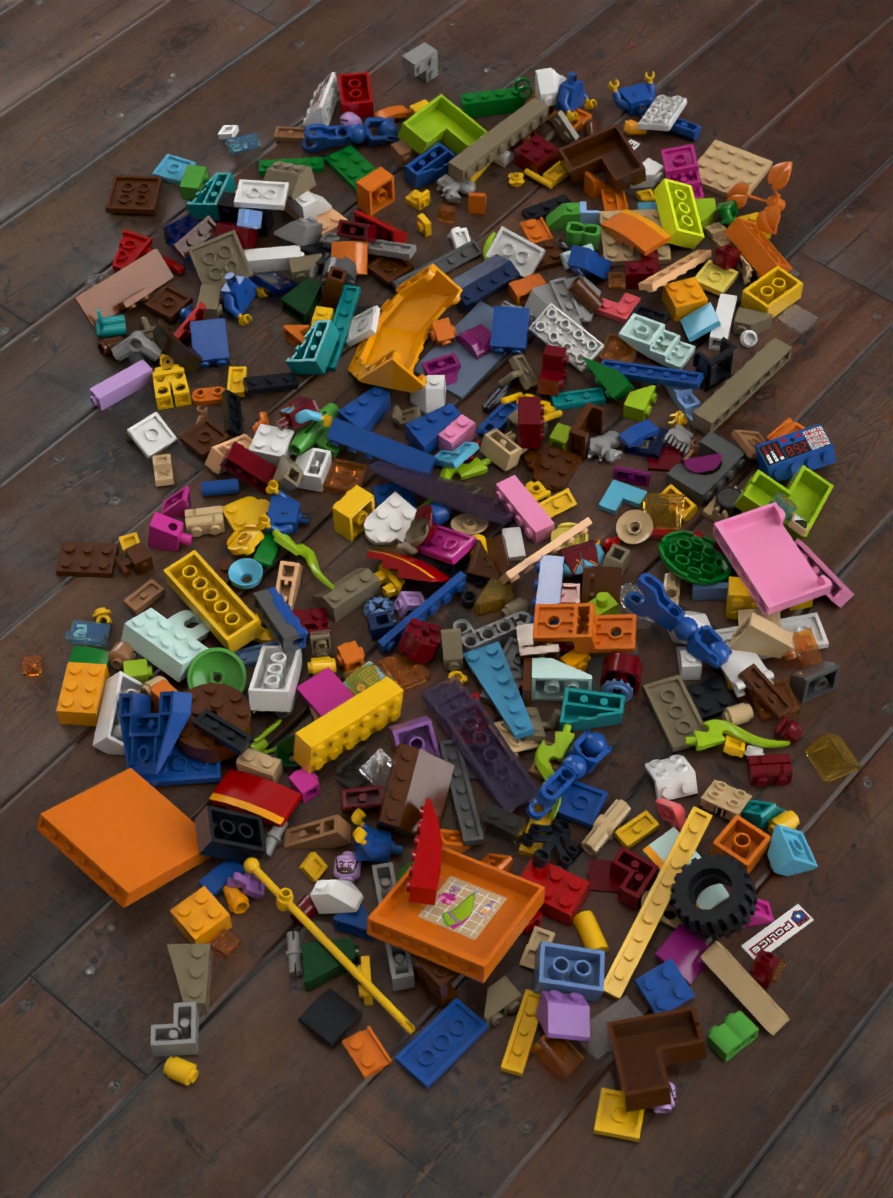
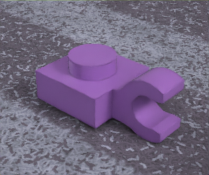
[227,872,265,900]

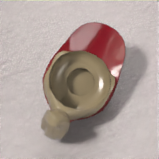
[397,505,437,555]

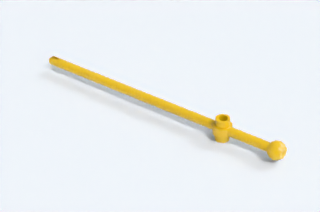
[243,857,415,1034]

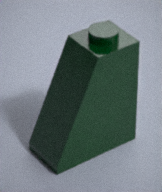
[281,277,322,325]
[302,938,360,992]

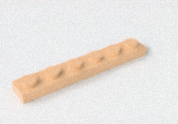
[638,250,712,292]
[499,517,592,585]

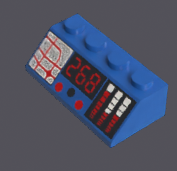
[755,423,836,482]

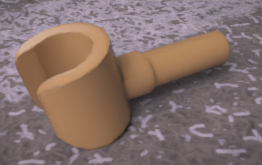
[195,405,208,425]
[683,439,699,462]

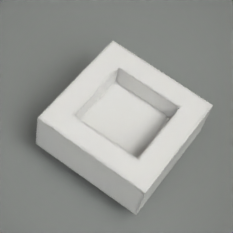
[218,125,239,140]

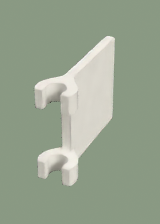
[720,649,774,698]

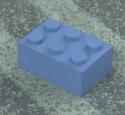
[533,941,605,1002]

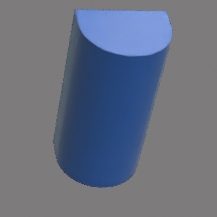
[669,118,702,141]
[201,478,239,497]

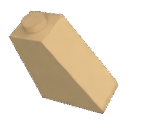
[730,612,793,658]

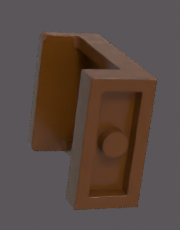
[568,402,604,461]
[411,954,459,1009]

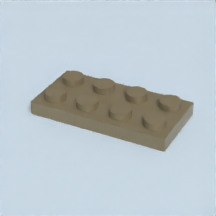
[642,674,708,752]

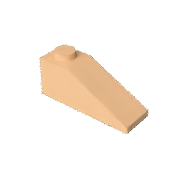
[205,434,253,475]
[276,561,303,610]

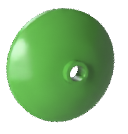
[187,647,247,693]

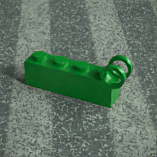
[460,77,533,118]

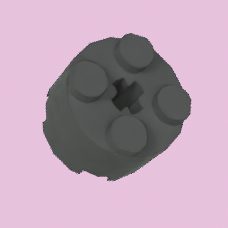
[322,256,357,288]

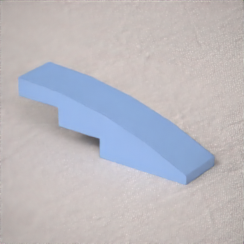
[664,385,701,429]

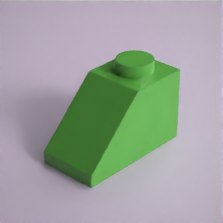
[546,203,580,230]

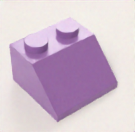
[388,716,441,758]
[535,990,590,1041]

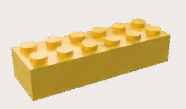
[163,550,263,652]
[293,676,404,774]

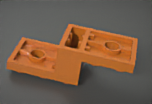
[533,603,637,653]

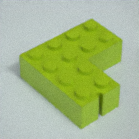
[398,94,488,155]
[734,465,834,541]

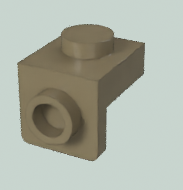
[392,405,421,429]

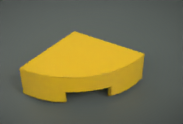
[635,189,656,202]

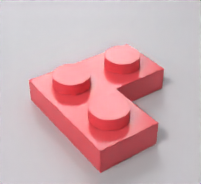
[595,292,641,324]
[654,798,686,833]

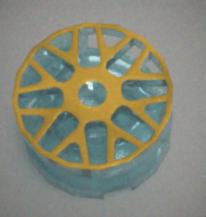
[768,492,798,521]

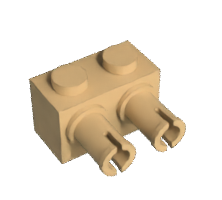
[480,428,529,471]

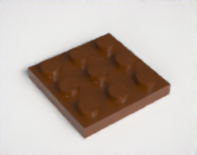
[106,175,163,215]

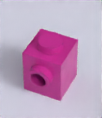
[289,768,321,804]

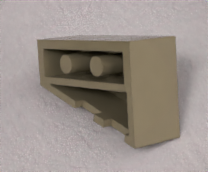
[167,943,213,1015]

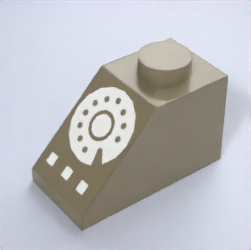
[288,253,322,285]

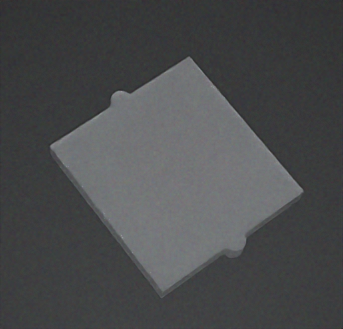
[777,303,818,335]

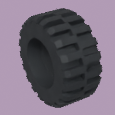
[670,853,758,941]

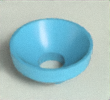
[228,558,263,589]

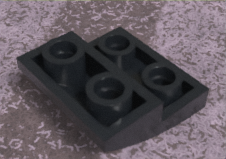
[298,988,363,1047]

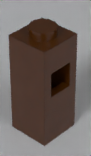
[320,266,347,309]

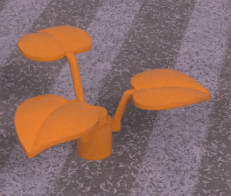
[726,161,792,235]

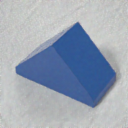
[333,904,375,942]

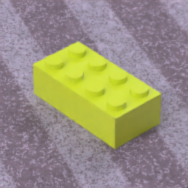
[653,178,704,249]

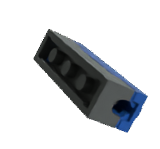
[253,587,308,654]

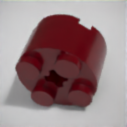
[398,618,442,664]
[600,651,643,694]

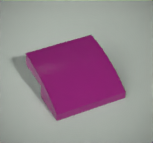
[655,924,709,986]

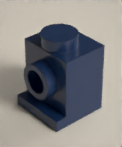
[367,610,397,641]

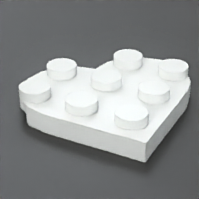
[364,491,417,546]

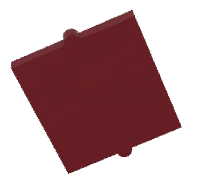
[647,446,682,472]
[587,859,623,893]

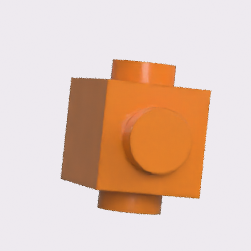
[430,317,456,347]
[335,640,365,675]

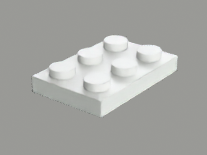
[234,179,289,210]
[486,226,546,278]

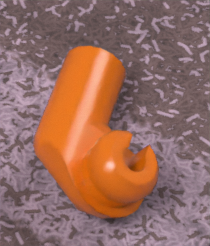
[252,412,270,434]

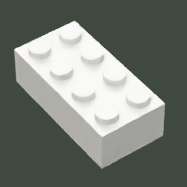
[248,645,303,712]

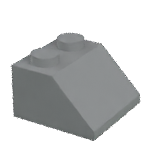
[274,217,323,246]

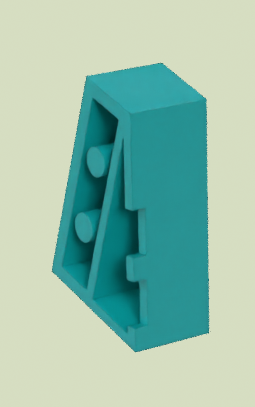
[559,687,625,732]

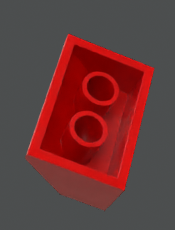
[354,210,407,244]

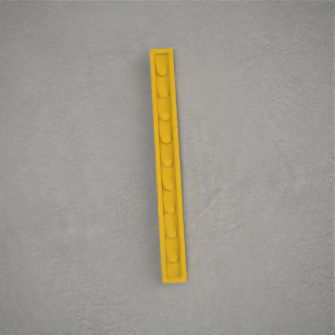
[603,806,713,1001]

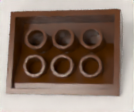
[375,743,455,838]

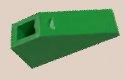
[583,357,634,402]

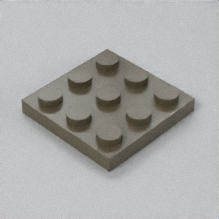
[188,229,254,288]

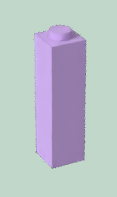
[89,359,153,411]

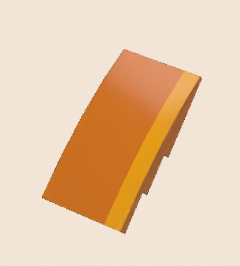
[600,209,671,256]

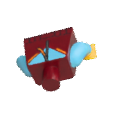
[276,396,333,431]
[552,539,604,583]

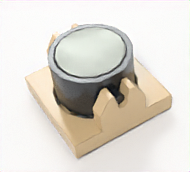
[702,486,744,522]

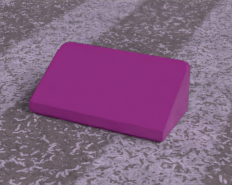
[613,466,652,487]

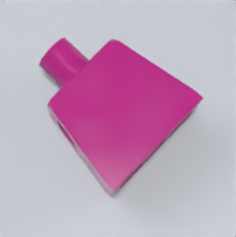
[148,512,193,552]

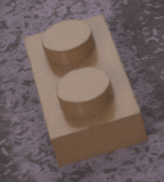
[123,579,165,615]

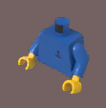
[608,71,656,117]
[555,72,597,122]
[221,272,270,326]
[258,480,311,535]
[351,808,403,862]

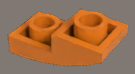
[373,105,410,122]

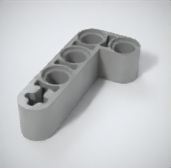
[453,611,531,653]

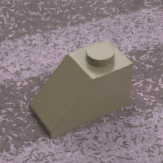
[733,307,773,335]
[441,628,463,672]

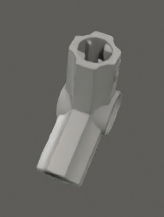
[111,331,163,362]

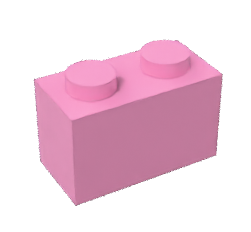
[438,414,476,451]

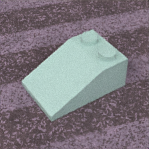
[531,657,592,701]

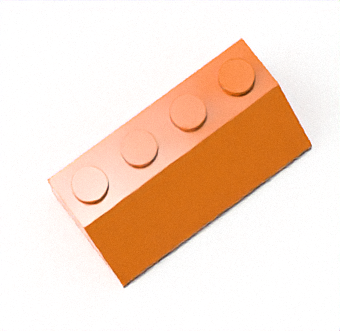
[724,217,793,278]

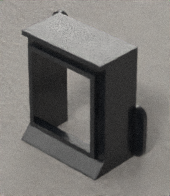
[692,337,737,392]

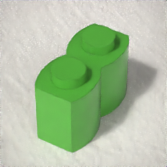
[565,221,601,250]
[707,1011,759,1062]

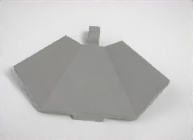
[524,275,601,328]

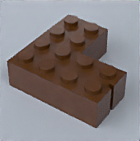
[558,124,646,193]
[606,1006,706,1112]

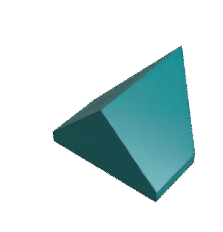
[740,799,788,831]

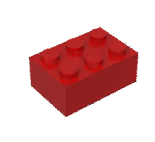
[338,72,374,118]
[520,858,590,928]

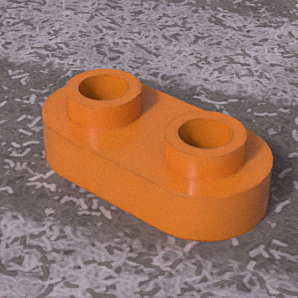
[192,386,225,406]

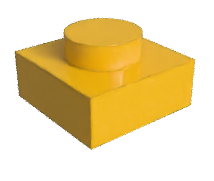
[416,213,432,237]
[119,532,140,555]
[723,735,745,758]
[299,852,328,882]

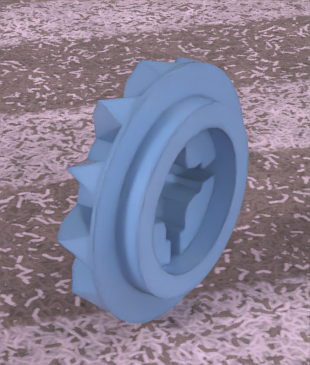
[364,595,394,617]
[601,678,633,703]

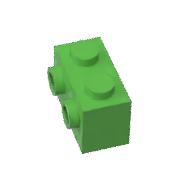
[179,165,210,200]

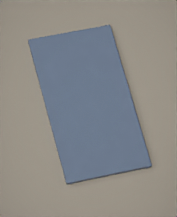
[413,301,508,400]

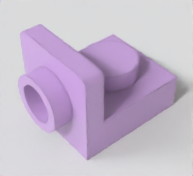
[394,591,425,618]

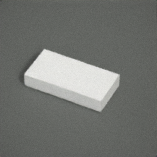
[502,527,526,561]

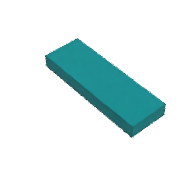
[550,387,606,411]

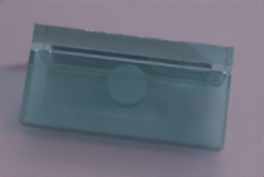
[225,132,261,156]
[65,620,111,647]

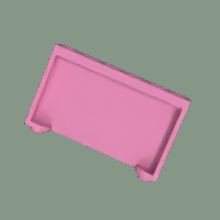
[713,502,832,616]

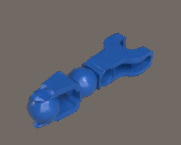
[301,117,398,153]
[624,573,732,669]
[526,729,612,821]

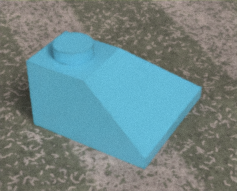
[767,824,818,876]

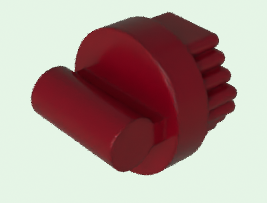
[774,716,803,745]

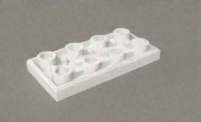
[638,95,687,131]
[528,303,604,373]

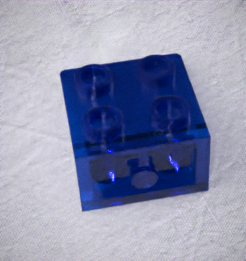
[163,214,200,246]

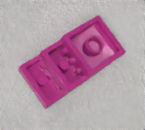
[661,144,704,199]

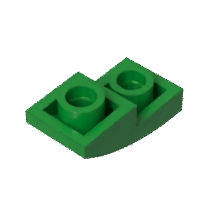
[253,532,281,568]
[68,646,110,668]

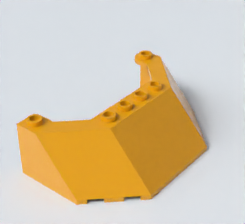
[348,263,462,393]

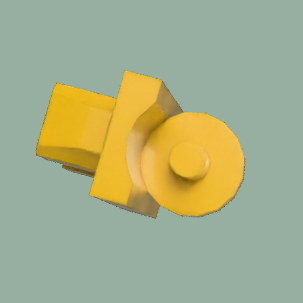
[374,563,405,598]

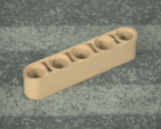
[701,941,790,1035]

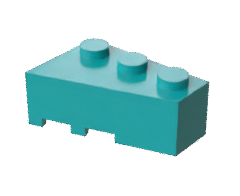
[186,172,236,220]
[285,320,340,375]

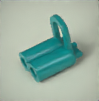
[95,309,127,338]

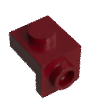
[749,950,780,989]

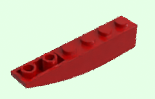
[406,798,442,905]

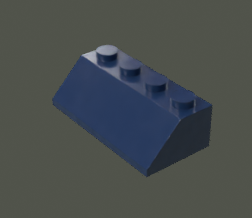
[452,254,520,314]

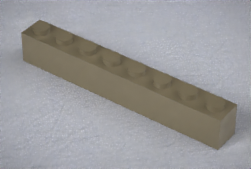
[448,98,549,183]
[692,338,792,434]

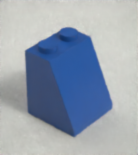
[490,306,531,355]
[190,318,230,368]

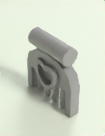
[663,423,694,456]

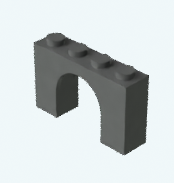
[666,431,746,507]

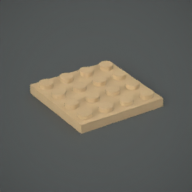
[697,139,773,198]
[599,209,671,266]

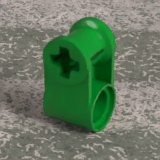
[717,200,738,224]

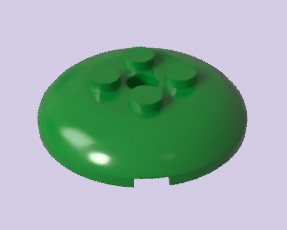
[659,530,731,586]

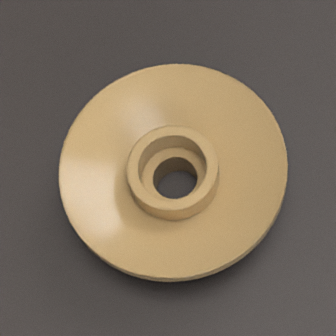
[616,510,653,545]
[451,513,488,535]

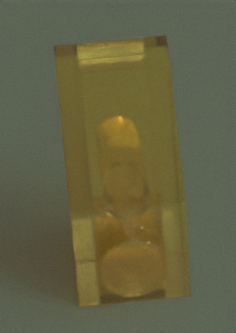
[474,577,514,617]

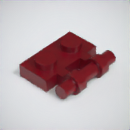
[292,608,331,637]

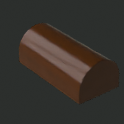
[568,277,603,314]

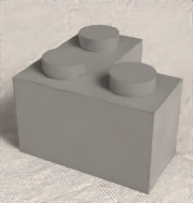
[402,42,438,82]
[150,1002,199,1057]

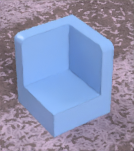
[580,201,600,225]
[237,208,263,229]

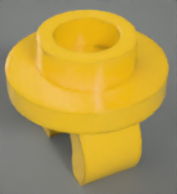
[668,410,687,428]
[92,607,112,625]

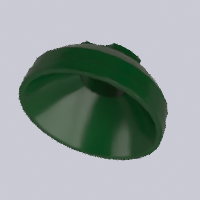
[275,735,302,770]

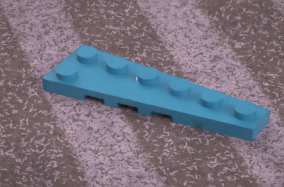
[463,642,535,740]

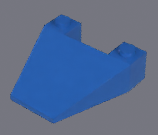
[119,691,192,774]

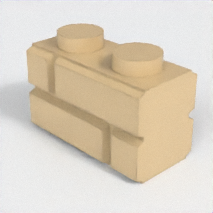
[185,505,225,537]
[236,748,283,783]

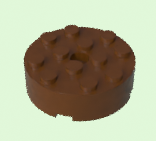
[175,683,253,763]

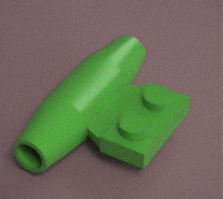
[289,403,346,458]

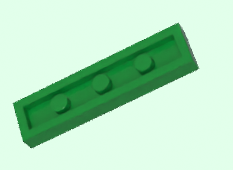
[259,157,324,176]

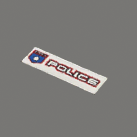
[741,904,814,959]

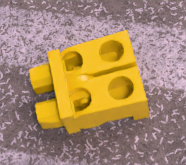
[152,364,192,410]

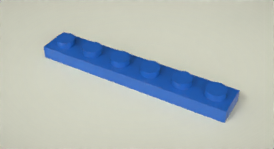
[601,359,704,390]
[378,571,466,656]

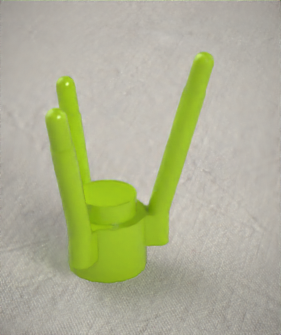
[249,718,282,755]

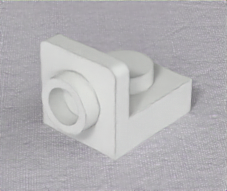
[447,227,471,249]

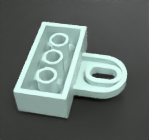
[121,608,210,682]

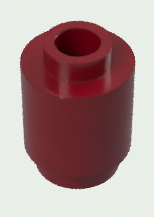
[290,895,318,927]

